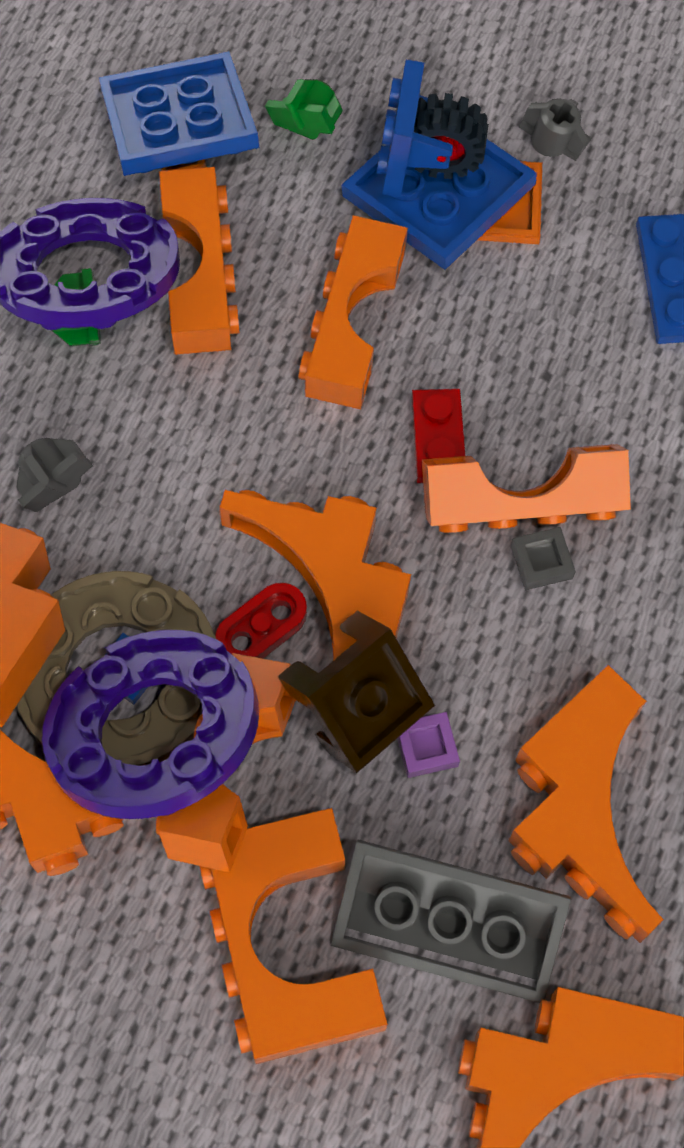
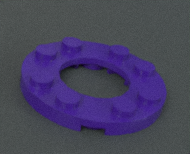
[0,198,180,330]
[42,630,259,819]

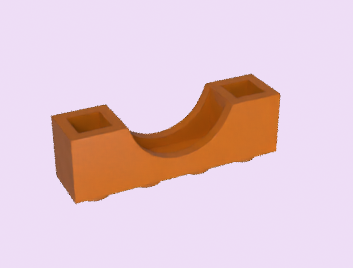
[159,167,240,355]
[298,215,408,410]
[422,444,631,533]
[156,653,296,872]

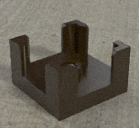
[278,610,435,773]

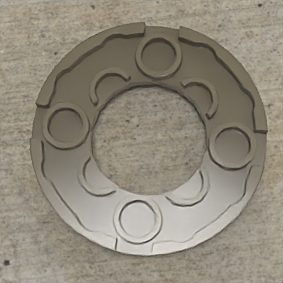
[17,571,216,766]

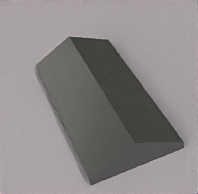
[331,839,571,1003]

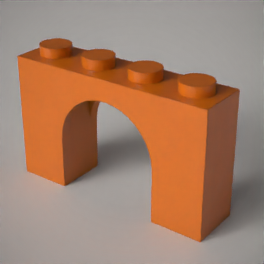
[199,808,388,1064]

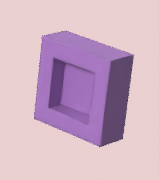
[397,712,460,778]

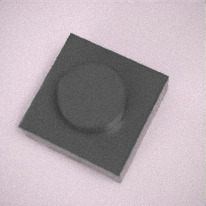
[511,527,576,591]

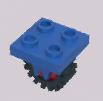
[376,59,489,197]

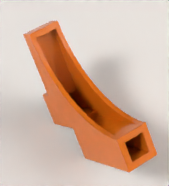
[219,490,411,661]
[0,523,65,727]
[509,665,664,943]
[0,730,154,876]
[458,987,684,1148]

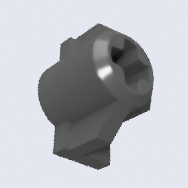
[519,98,592,161]
[16,438,93,512]

